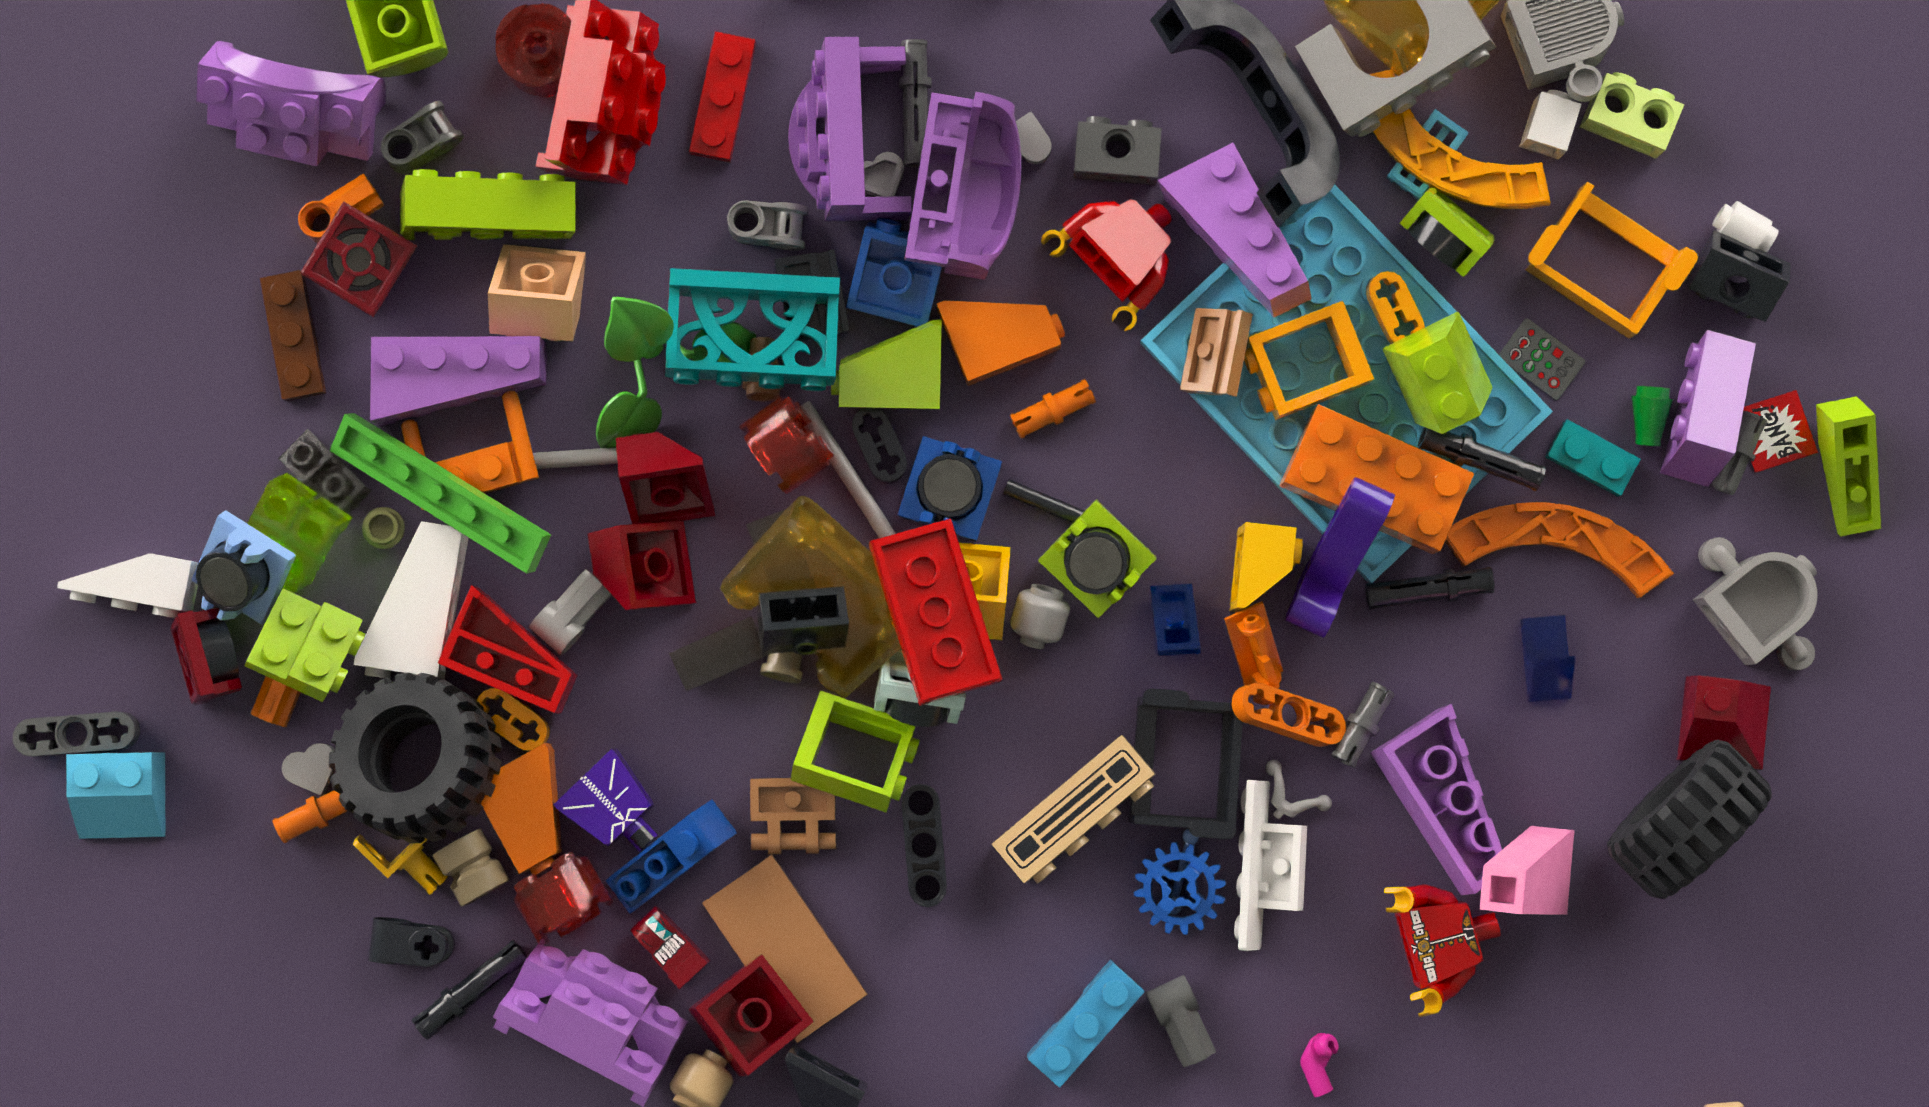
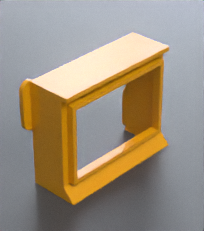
[1525,182,1698,339]

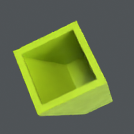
[1382,312,1493,434]

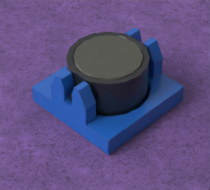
[897,436,1002,542]

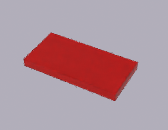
[869,519,1003,706]

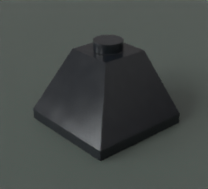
[785,1043,868,1107]

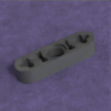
[13,711,140,756]

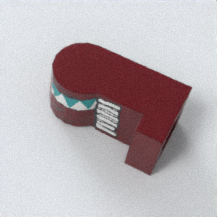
[630,906,711,989]

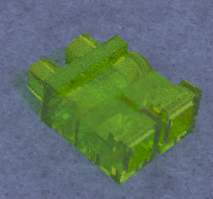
[247,473,353,594]

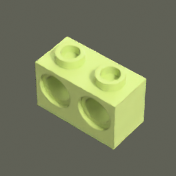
[1580,72,1684,159]

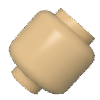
[670,1050,733,1107]

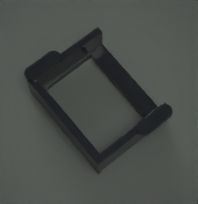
[1129,688,1243,839]

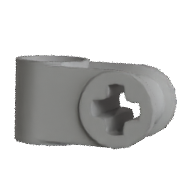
[727,200,808,251]

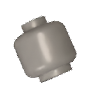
[1010,584,1070,649]

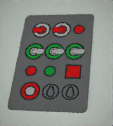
[1499,318,1585,400]

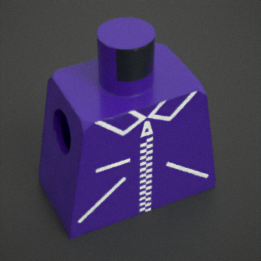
[553,749,658,852]

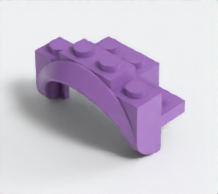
[196,41,386,166]
[904,92,1021,280]
[493,943,689,1107]

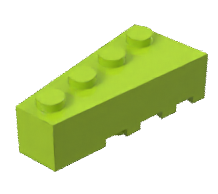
[400,169,575,240]

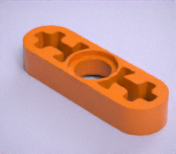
[1232,683,1346,747]

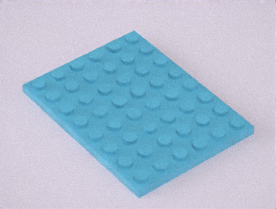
[1140,184,1553,583]

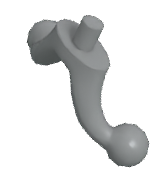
[1266,760,1332,819]

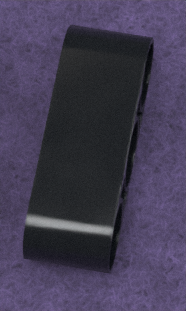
[902,784,947,907]

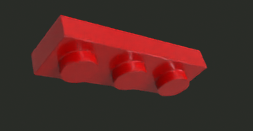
[689,31,756,163]

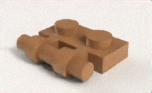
[750,778,836,854]

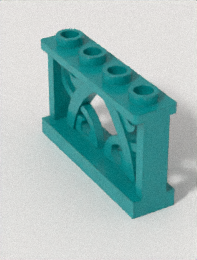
[665,268,840,391]

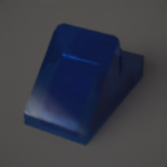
[1150,583,1201,656]
[1520,615,1576,702]

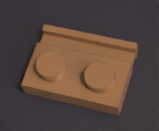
[1180,308,1253,397]

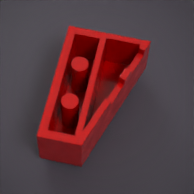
[437,585,578,714]

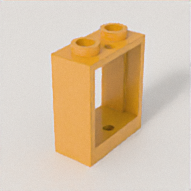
[1244,301,1374,420]

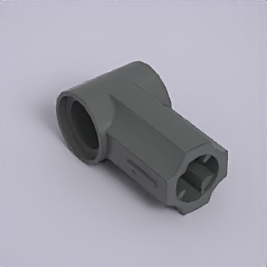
[1145,975,1216,1067]

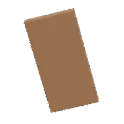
[702,854,868,1043]

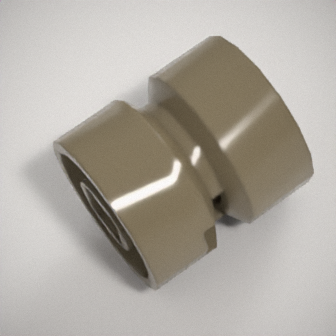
[432,828,510,907]

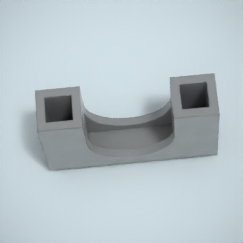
[1295,0,1496,137]

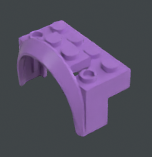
[788,37,912,221]

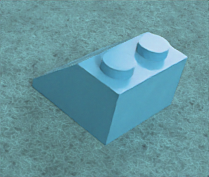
[66,752,166,839]

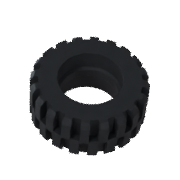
[329,672,502,843]
[1607,740,1772,899]

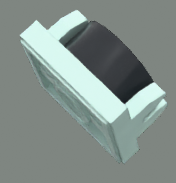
[874,647,966,727]

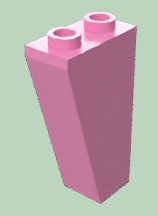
[1480,826,1574,915]

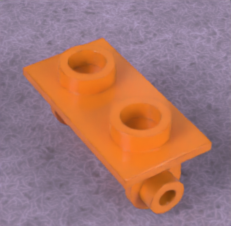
[1224,601,1283,689]

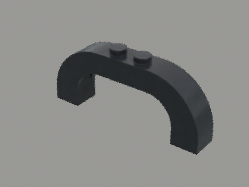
[1150,0,1340,228]

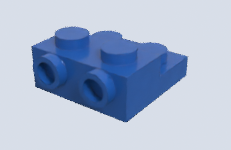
[846,217,943,326]

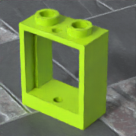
[790,690,920,813]

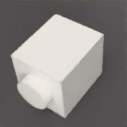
[1519,90,1581,159]

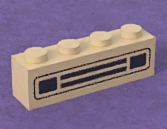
[992,735,1156,884]

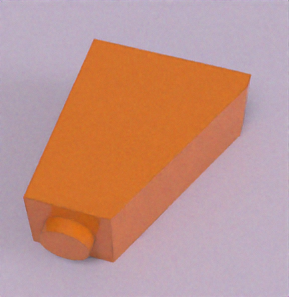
[937,301,1065,386]
[480,743,562,876]

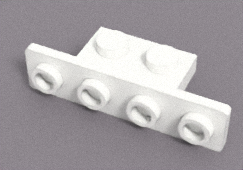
[1234,780,1307,951]

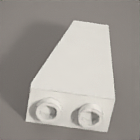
[354,521,469,679]

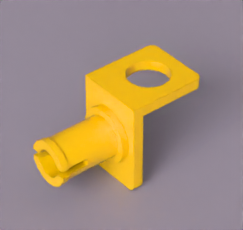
[353,834,448,895]

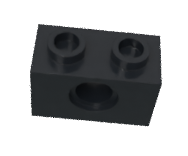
[1689,230,1791,322]

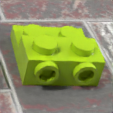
[244,588,366,702]

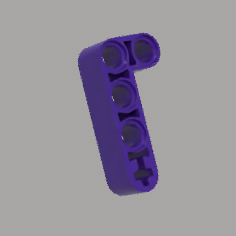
[1285,477,1395,638]

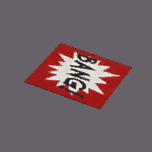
[1743,390,1818,473]

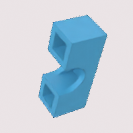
[1027,959,1145,1088]

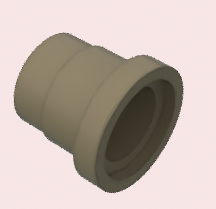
[760,652,803,683]

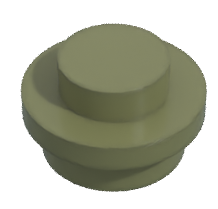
[362,507,405,549]

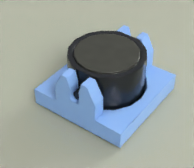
[192,510,296,625]

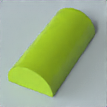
[346,0,448,77]

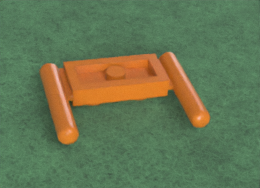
[401,390,539,510]

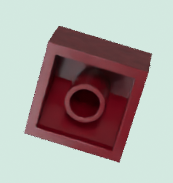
[687,954,814,1077]

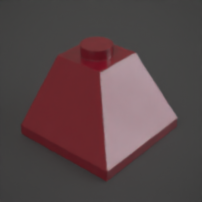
[616,432,716,524]
[587,521,696,610]
[1677,675,1771,770]

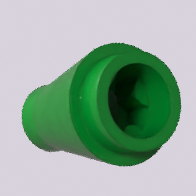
[1631,385,1674,446]

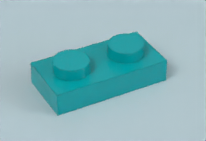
[1545,419,1641,497]

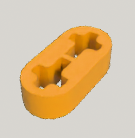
[1366,271,1425,344]
[477,688,550,750]

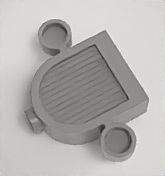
[1501,0,1624,102]
[1693,537,1817,670]

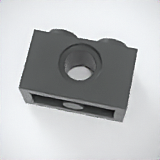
[1073,116,1162,186]

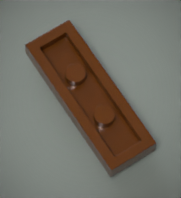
[260,270,327,401]

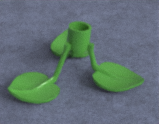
[596,297,756,448]

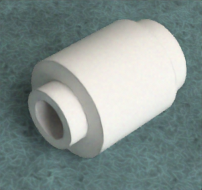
[1712,201,1779,253]

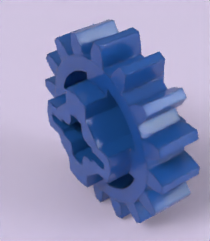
[1134,842,1226,935]

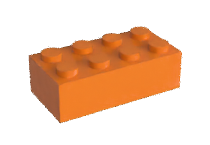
[1279,404,1475,554]

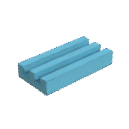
[1386,109,1469,200]

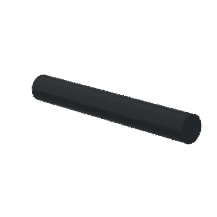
[1003,479,1112,532]

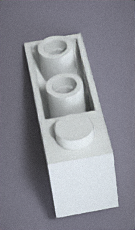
[57,553,198,618]

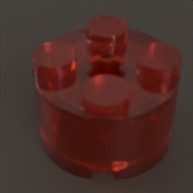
[495,3,571,98]
[739,396,835,494]
[513,852,613,945]

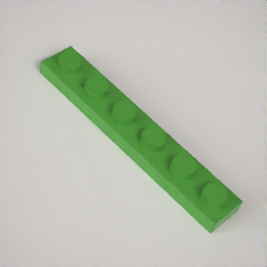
[330,413,551,574]

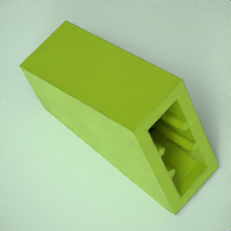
[831,320,942,409]

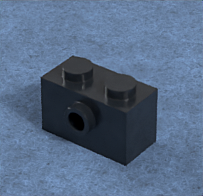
[757,586,849,655]

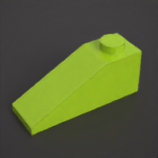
[1816,396,1881,537]

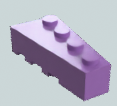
[1158,143,1312,318]
[370,336,547,426]
[1370,704,1502,896]

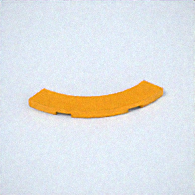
[1369,69,1551,209]

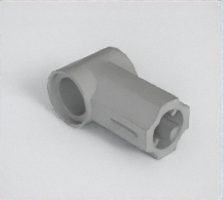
[529,569,612,656]

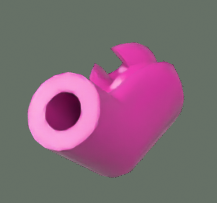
[1300,1033,1339,1097]

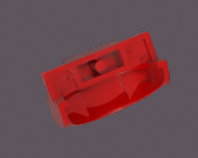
[535,0,666,185]

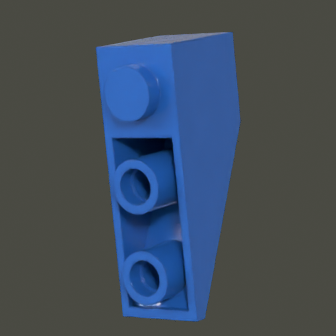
[605,799,737,914]

